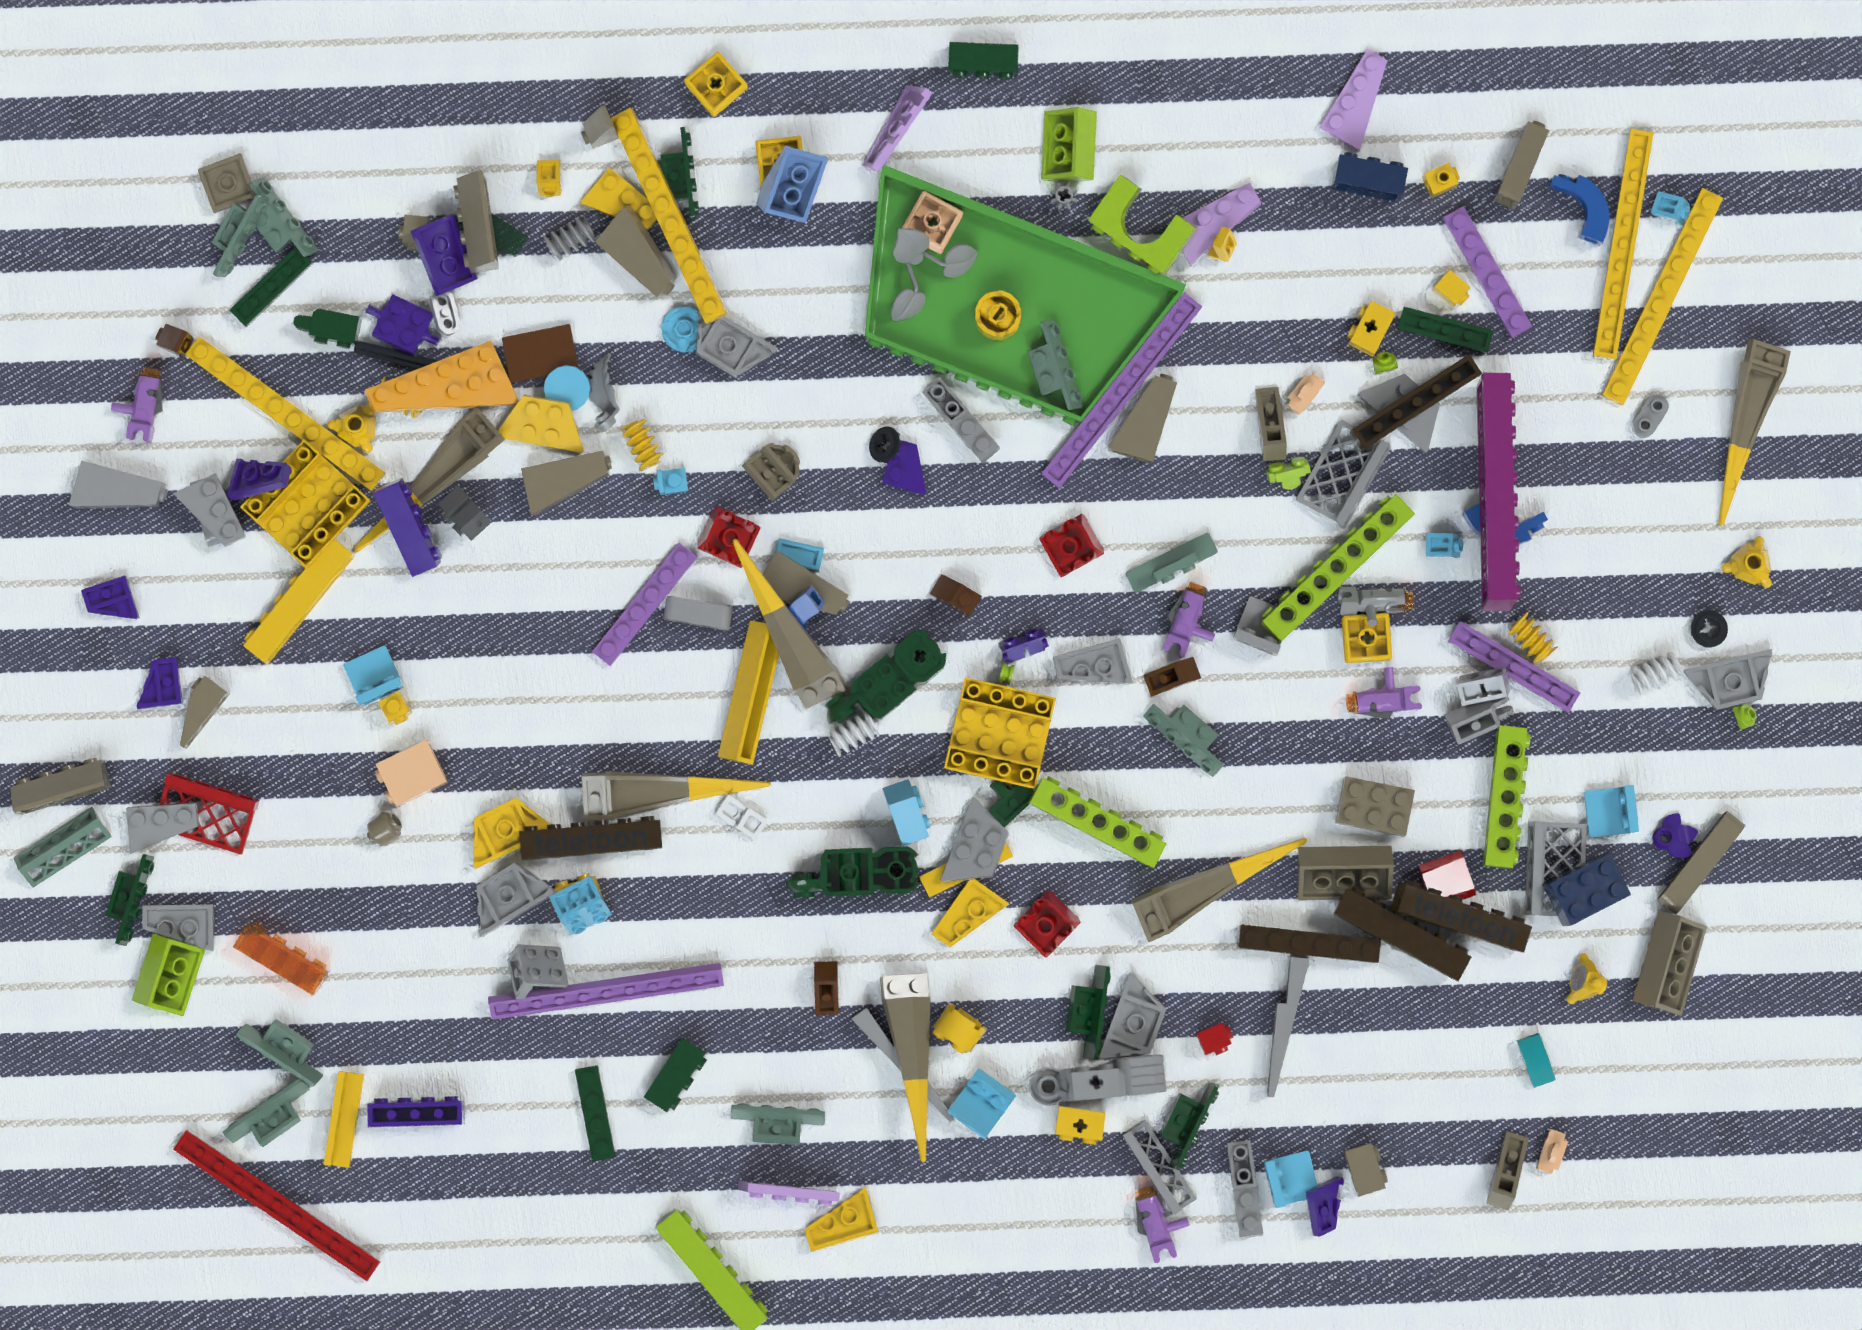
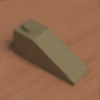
[581,105,618,149]
[1255,387,1287,461]
[180,676,230,749]
[1486,1131,1529,1210]

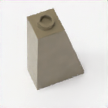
[1493,121,1549,210]
[595,205,677,297]
[1108,374,1177,464]
[521,450,612,516]
[762,551,850,615]

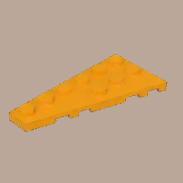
[364,341,519,413]

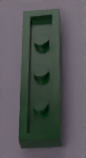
[229,247,313,328]
[1397,306,1494,354]
[575,1065,616,1162]

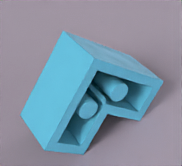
[882,779,931,846]

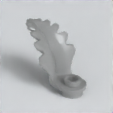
[589,353,620,432]

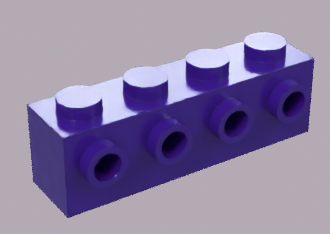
[373,478,442,577]
[367,1096,465,1127]

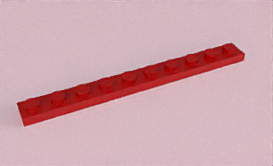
[173,1130,381,1281]

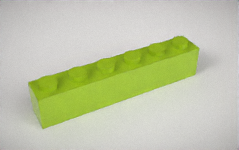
[656,1209,768,1330]

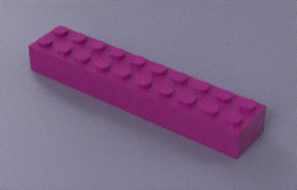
[1476,372,1520,611]

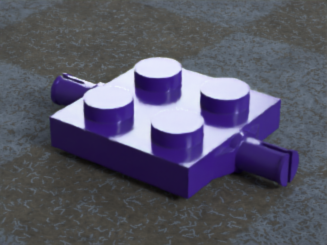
[365,294,441,356]

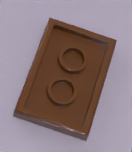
[502,324,579,384]

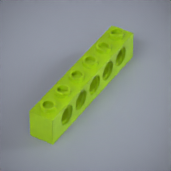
[1483,725,1531,869]
[1028,776,1167,868]

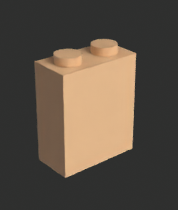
[374,740,449,807]

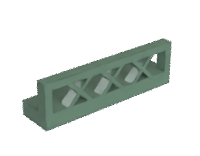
[13,807,112,888]

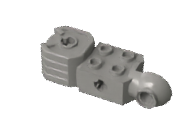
[1029,1054,1167,1106]

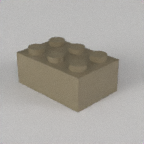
[1335,776,1415,837]

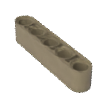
[1657,811,1746,915]

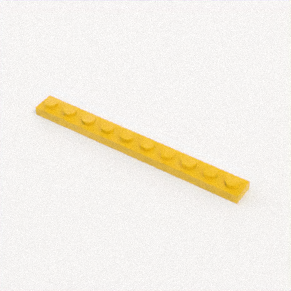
[611,108,728,324]
[1593,129,1654,360]
[1602,188,1723,406]
[185,336,386,492]

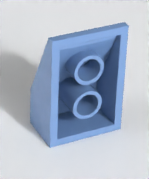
[756,146,828,223]

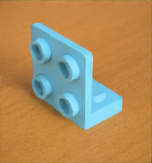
[343,646,405,707]
[1584,785,1639,837]
[549,875,612,935]
[947,1068,1017,1139]
[1263,1151,1318,1208]

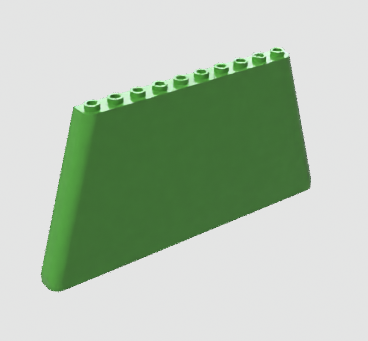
[865,165,1186,426]

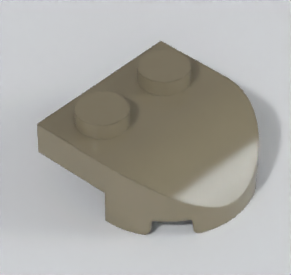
[742,443,800,501]

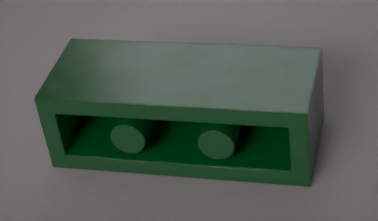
[948,42,1019,80]
[644,1038,707,1112]

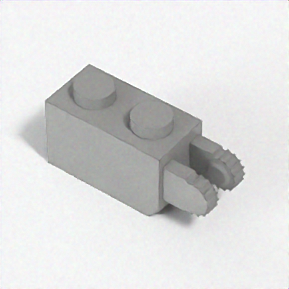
[1444,697,1514,745]

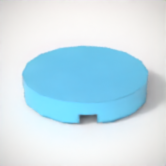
[661,306,698,353]
[544,365,590,411]

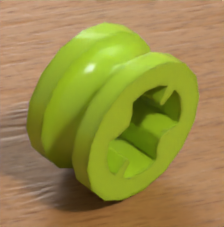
[998,663,1015,685]

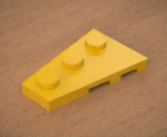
[804,1187,879,1253]

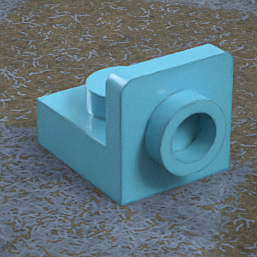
[1650,191,1690,225]
[653,468,688,495]
[1426,533,1463,558]

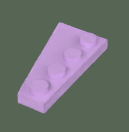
[1320,49,1387,152]
[862,85,933,172]
[1168,183,1261,267]
[738,1180,840,1206]

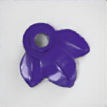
[1652,813,1698,859]

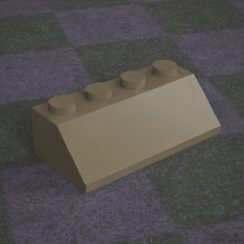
[453,170,499,273]
[10,757,112,815]
[1297,846,1394,900]
[1633,911,1707,1016]

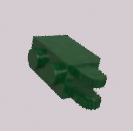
[293,308,362,349]

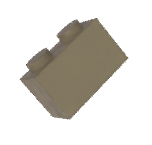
[1343,1143,1388,1197]

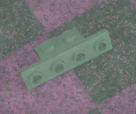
[249,178,318,257]
[211,195,269,277]
[1028,320,1082,410]
[1125,533,1218,593]
[1143,704,1224,777]
[236,1019,323,1087]
[223,1078,310,1147]
[731,1103,825,1145]

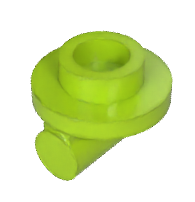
[1373,352,1398,374]
[1732,704,1756,730]

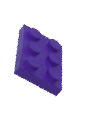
[411,214,478,296]

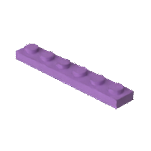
[1443,206,1532,339]
[592,543,698,667]
[1447,621,1581,713]

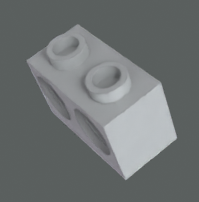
[1457,667,1511,706]

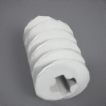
[1630,651,1684,696]
[828,711,880,757]

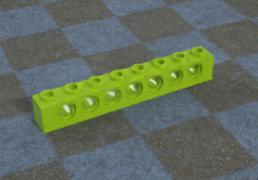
[1260,494,1415,644]

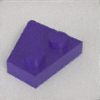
[882,440,926,496]
[81,575,140,620]
[136,657,183,710]
[1306,1176,1344,1237]

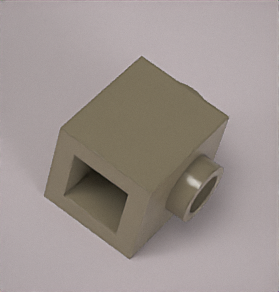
[399,215,430,251]

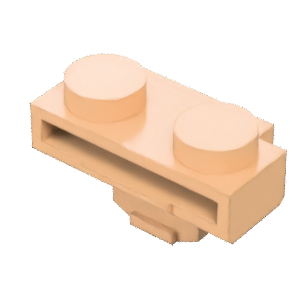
[1287,372,1326,415]
[1536,1129,1568,1174]

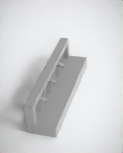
[1122,1120,1197,1215]

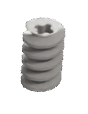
[543,215,595,260]

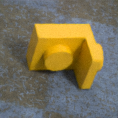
[536,159,562,197]
[1208,227,1238,262]

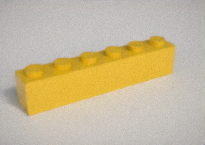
[243,540,355,665]
[718,621,779,765]

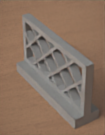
[1296,419,1391,528]
[1525,821,1587,917]

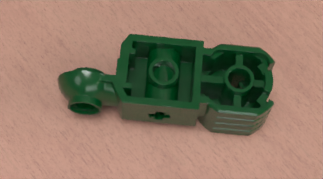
[825,630,946,725]
[784,846,920,898]

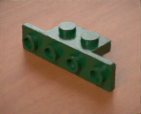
[660,127,700,222]
[105,854,155,946]
[1065,965,1111,1060]
[1159,1083,1219,1170]

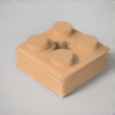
[902,191,963,254]

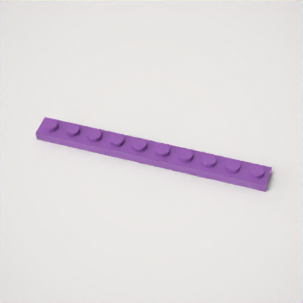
[1041,292,1203,489]
[488,963,724,1020]

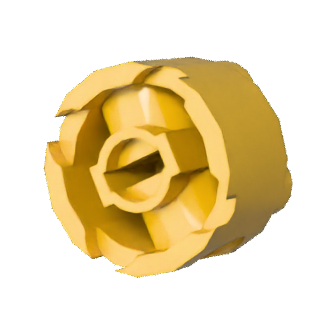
[975,291,1021,341]
[932,1003,987,1054]

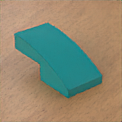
[1516,1033,1556,1088]

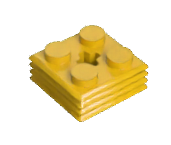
[684,51,748,117]
[755,136,803,187]
[1342,613,1392,663]

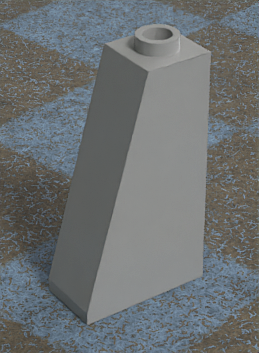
[69,460,168,509]

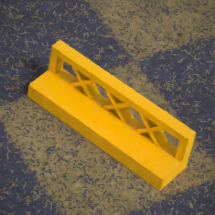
[323,1071,365,1168]

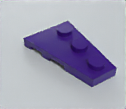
[226,458,291,501]

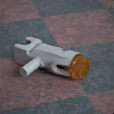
[1338,587,1414,626]

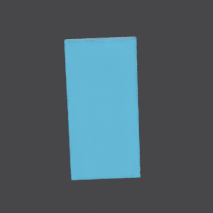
[775,538,824,571]

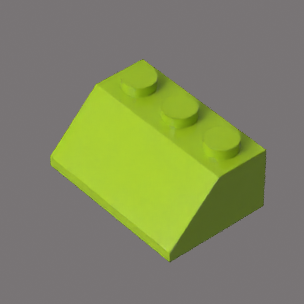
[1041,107,1097,182]
[131,933,205,1016]

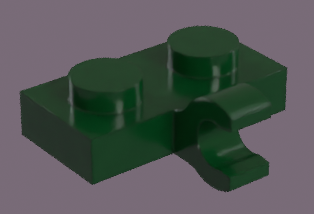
[988,780,1034,828]

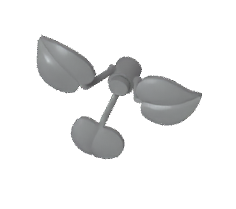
[891,228,978,321]

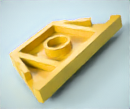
[498,394,584,453]
[473,798,551,869]

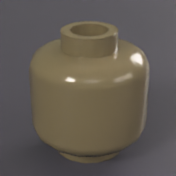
[367,812,402,847]

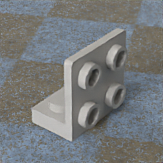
[1233,596,1292,657]
[507,944,569,999]

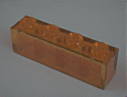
[233,922,330,996]

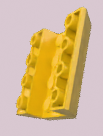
[240,439,371,569]
[944,677,1056,789]

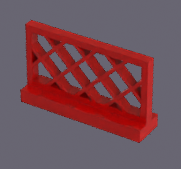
[159,772,260,855]

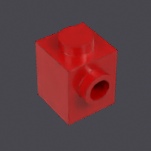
[1196,1022,1234,1056]

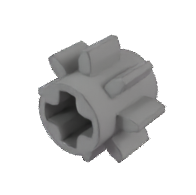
[1050,182,1078,211]

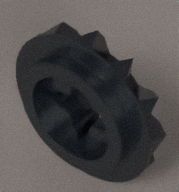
[869,426,903,464]
[1690,610,1728,647]

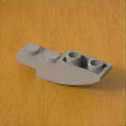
[922,377,1000,463]
[1227,1140,1263,1239]

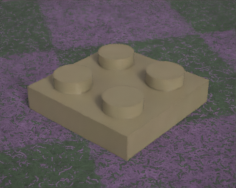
[197,153,256,214]

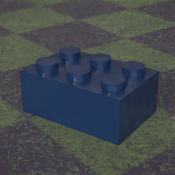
[1331,152,1408,203]
[1542,853,1631,926]

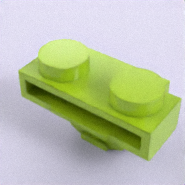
[1266,457,1311,490]

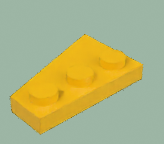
[580,167,657,230]
[931,879,1009,948]

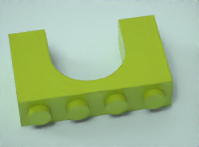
[1088,175,1198,275]

